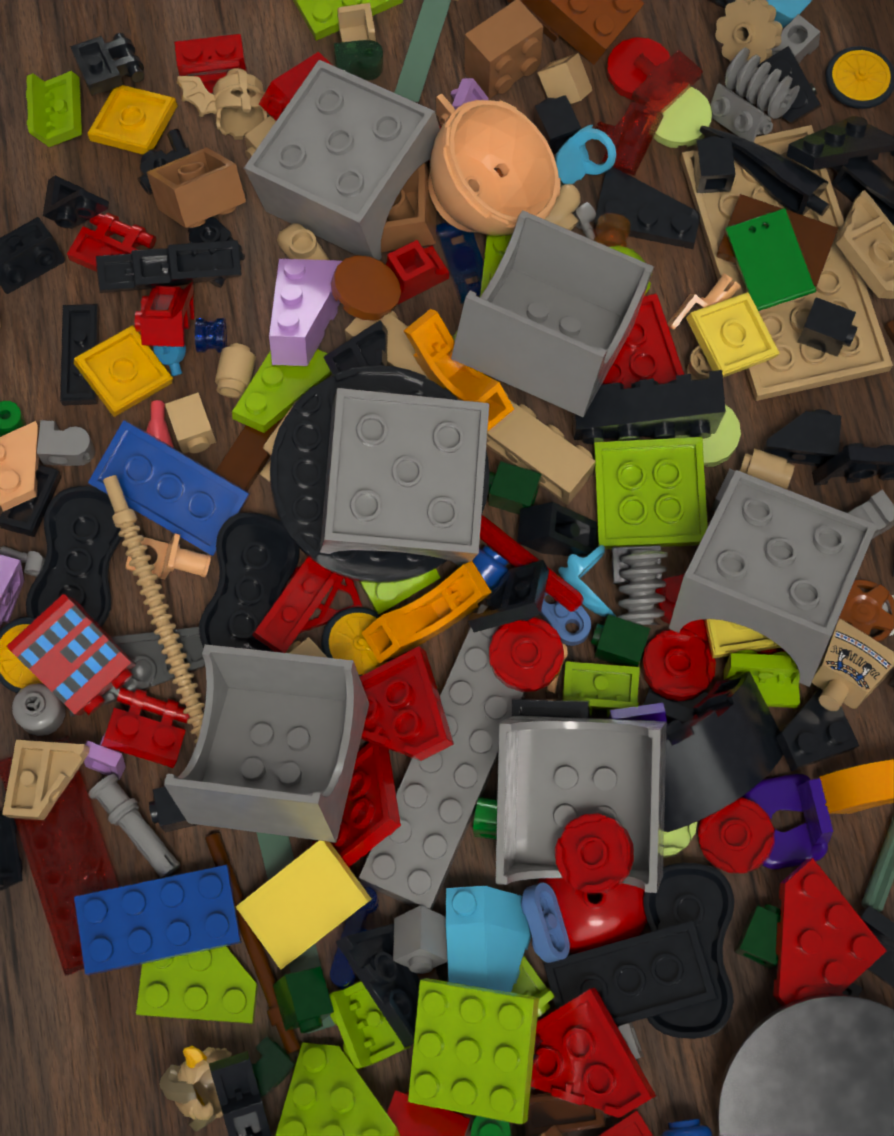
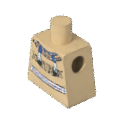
[812,619,894,711]

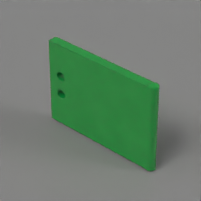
[725,208,817,311]

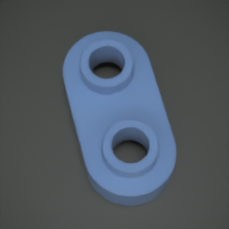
[540,592,591,646]
[521,883,570,963]

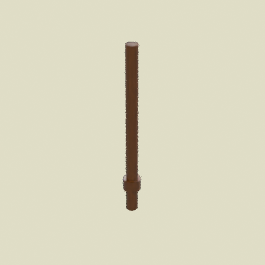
[205,833,301,1055]

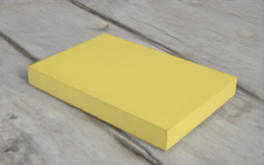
[236,840,372,970]

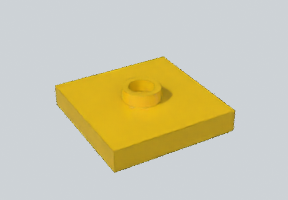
[87,85,178,155]
[74,325,173,417]

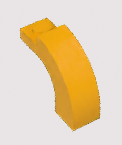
[404,309,514,432]
[361,561,492,664]
[819,759,894,814]

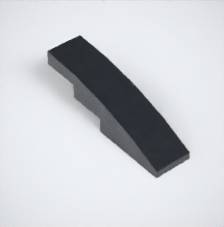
[95,240,242,293]
[209,1051,272,1136]

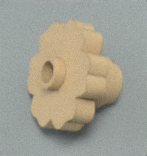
[715,0,783,64]

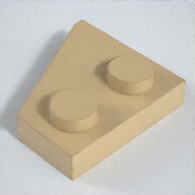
[2,740,90,820]

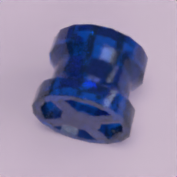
[195,318,227,353]

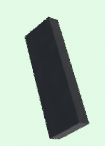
[60,304,100,406]

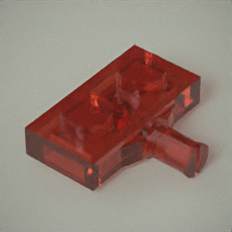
[632,50,703,119]
[595,102,664,176]

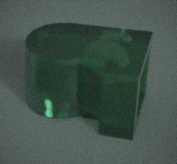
[334,40,383,80]
[252,1036,296,1099]

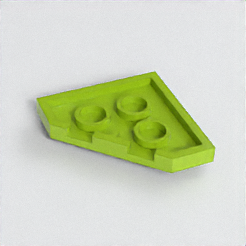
[136,946,258,1024]
[275,1042,400,1136]

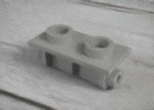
[710,83,773,142]

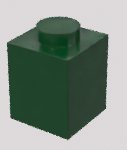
[488,461,541,515]
[591,614,651,667]
[734,904,781,969]
[273,966,334,1033]

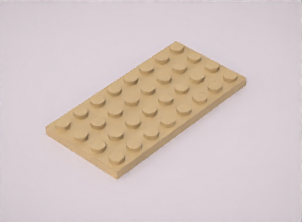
[680,125,893,401]

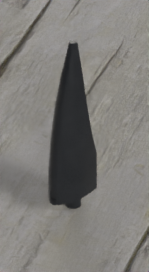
[699,125,830,216]
[831,157,894,226]

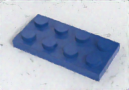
[88,420,251,556]
[74,865,242,976]

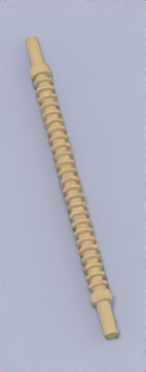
[103,475,205,744]

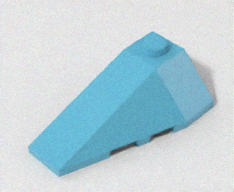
[446,886,531,992]

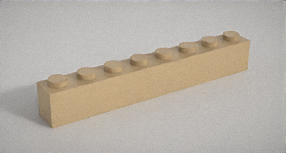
[345,311,596,505]

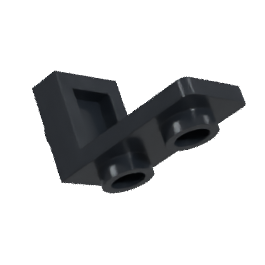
[43,175,109,229]

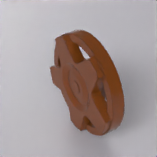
[837,580,894,643]

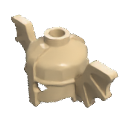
[177,68,269,140]

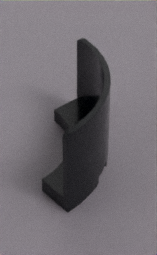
[664,671,783,832]

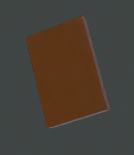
[716,194,838,287]

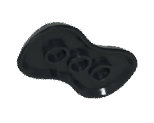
[26,486,123,627]
[199,513,300,652]
[643,863,735,1039]

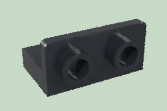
[0,217,65,294]

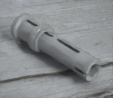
[88,773,181,879]

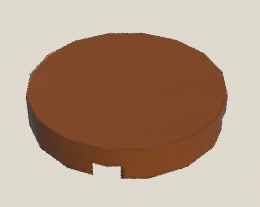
[330,255,401,321]

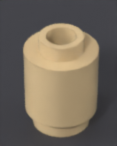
[215,343,256,398]
[739,448,795,489]

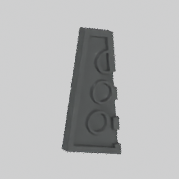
[70,627,205,717]

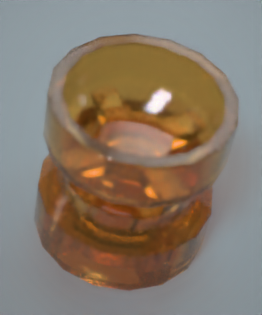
[593,213,631,248]

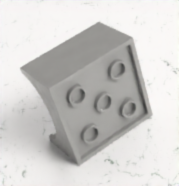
[244,60,440,261]
[451,210,654,417]
[320,388,489,566]
[669,470,877,687]
[164,644,369,843]
[496,716,667,893]

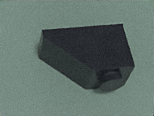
[762,409,842,467]
[517,502,599,558]

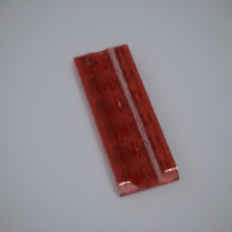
[0,736,120,976]

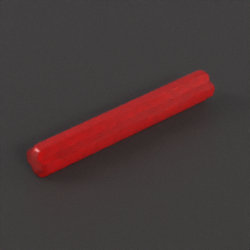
[480,515,584,612]

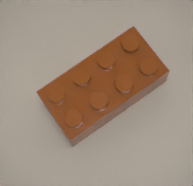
[520,0,645,65]

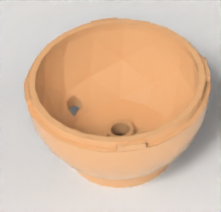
[428,100,560,236]

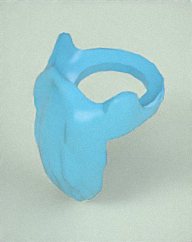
[555,125,617,184]
[558,545,616,617]

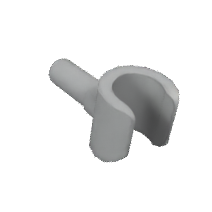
[573,202,598,242]
[0,546,45,577]

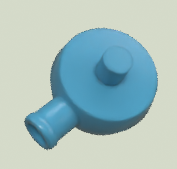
[153,345,186,376]

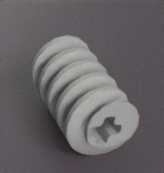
[725,47,800,119]
[618,550,668,625]

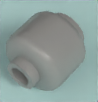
[12,683,65,736]

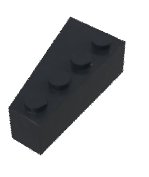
[572,370,726,444]

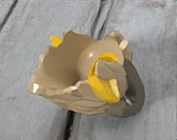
[159,1046,232,1132]

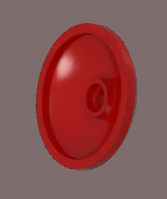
[538,878,647,955]

